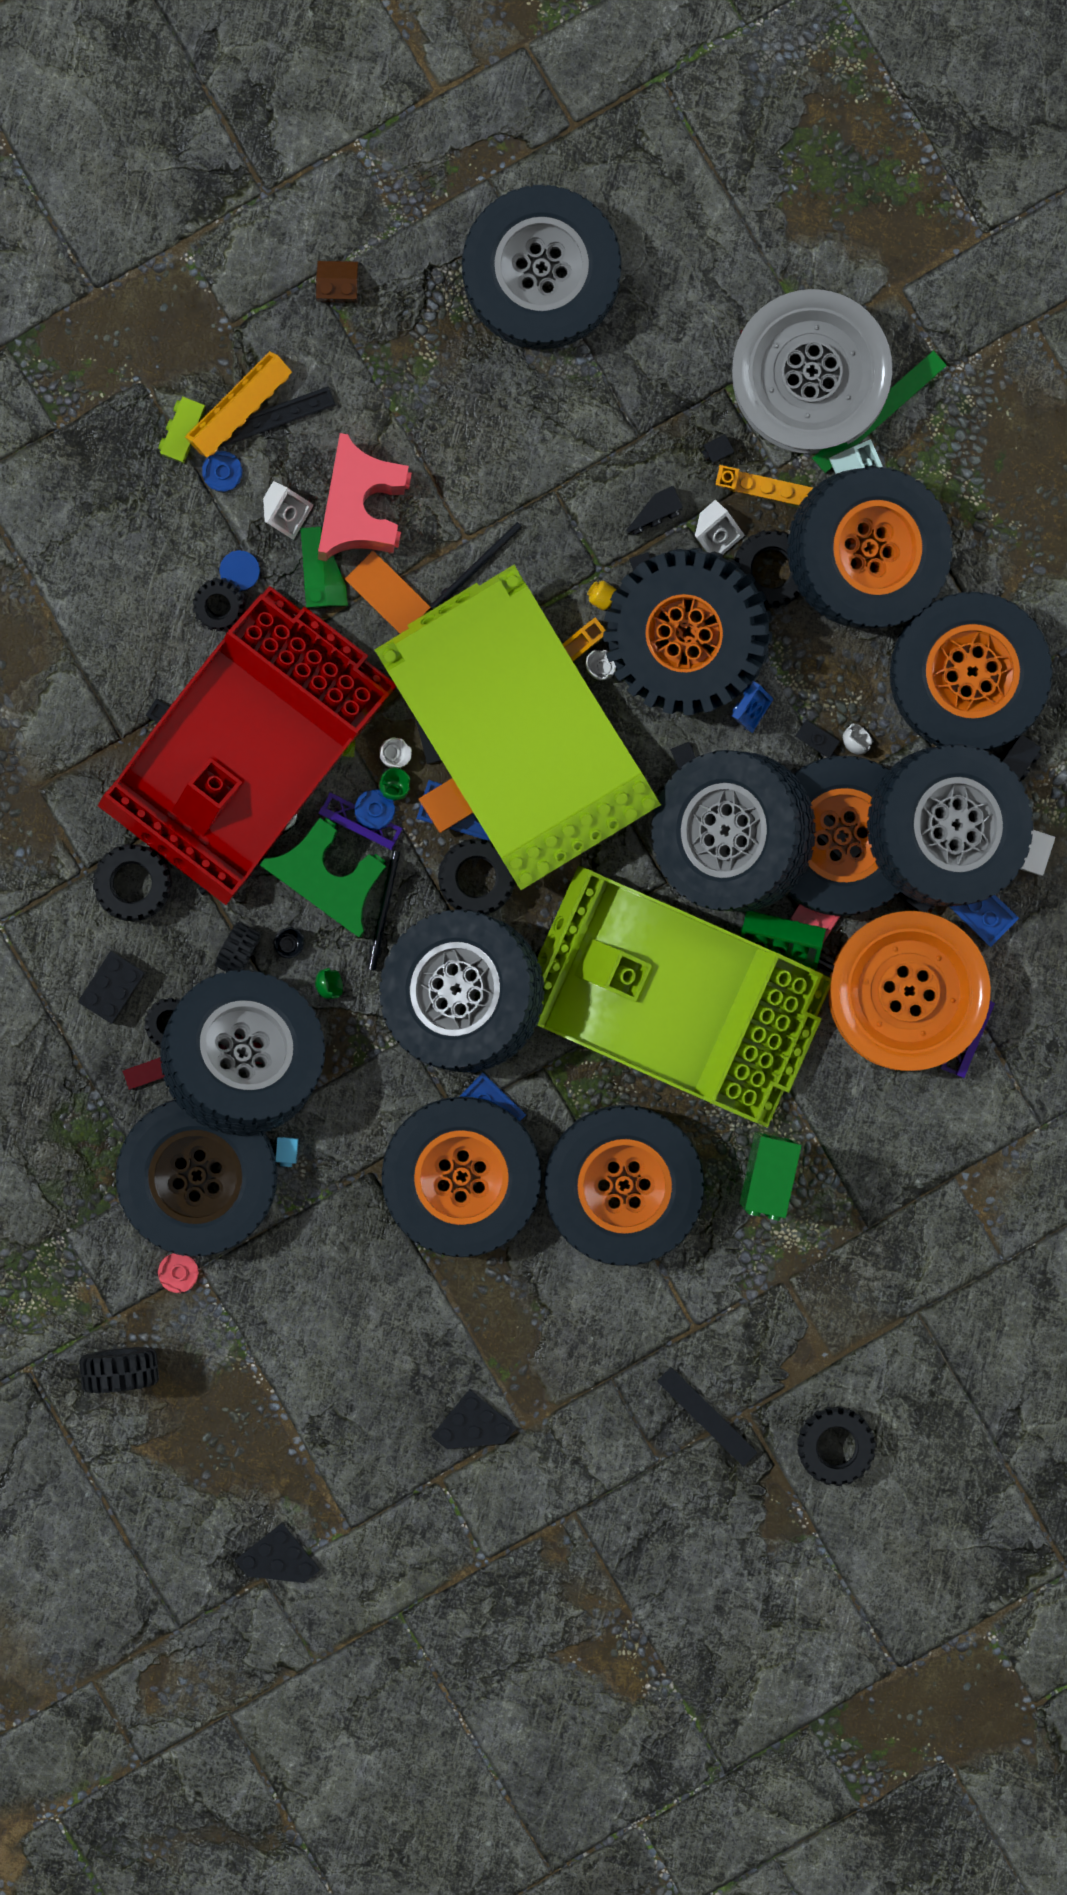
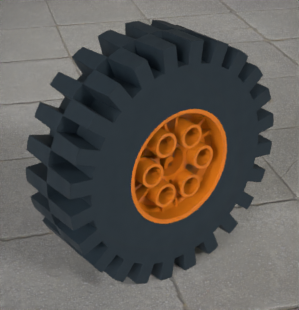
[603,548,772,715]

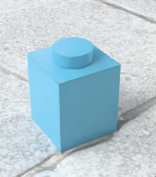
[276,1137,299,1167]

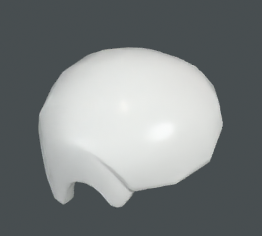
[586,650,616,680]
[843,723,873,755]
[380,737,412,768]

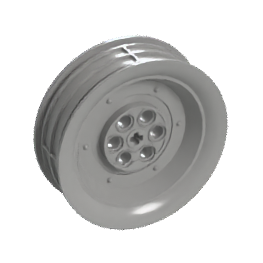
[732,289,892,454]

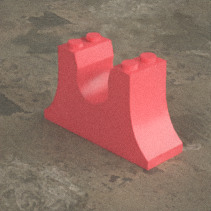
[318,433,412,561]

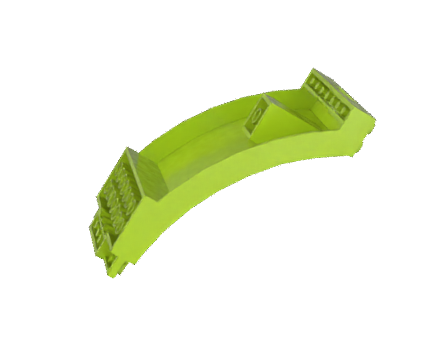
[374,565,661,890]
[537,866,832,1128]

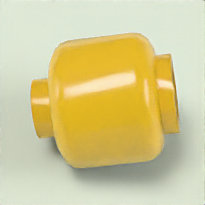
[587,580,617,611]

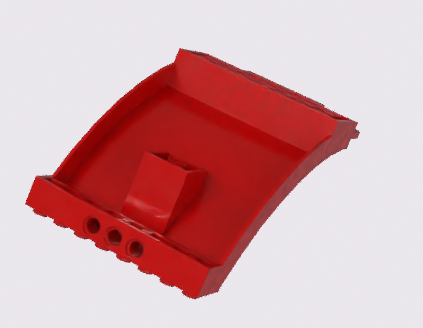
[98,586,397,905]

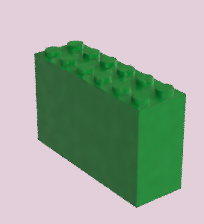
[739,1132,802,1221]

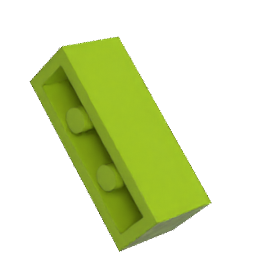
[158,396,206,464]

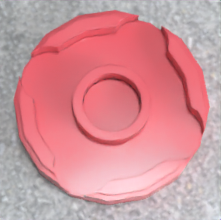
[158,1253,199,1293]

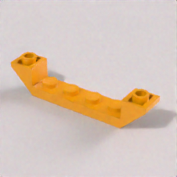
[715,465,813,506]

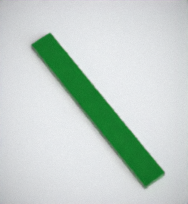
[812,351,947,473]

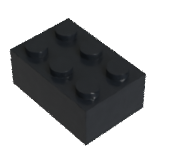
[78,951,147,1024]

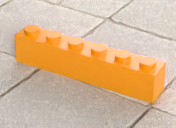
[185,351,292,458]

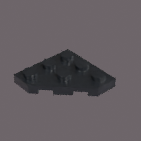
[431,1389,517,1449]
[234,1522,320,1583]

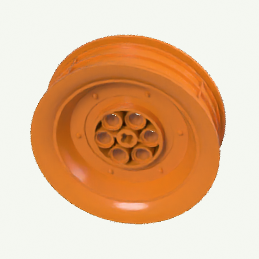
[828,911,991,1071]

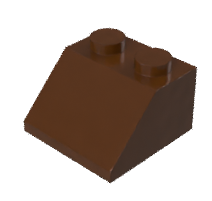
[316,261,358,303]

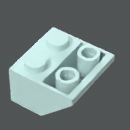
[829,439,883,474]

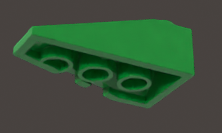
[301,527,348,609]

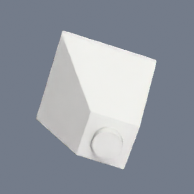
[263,481,313,540]
[695,500,745,554]

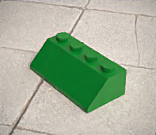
[741,911,826,971]

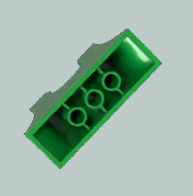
[260,818,387,938]

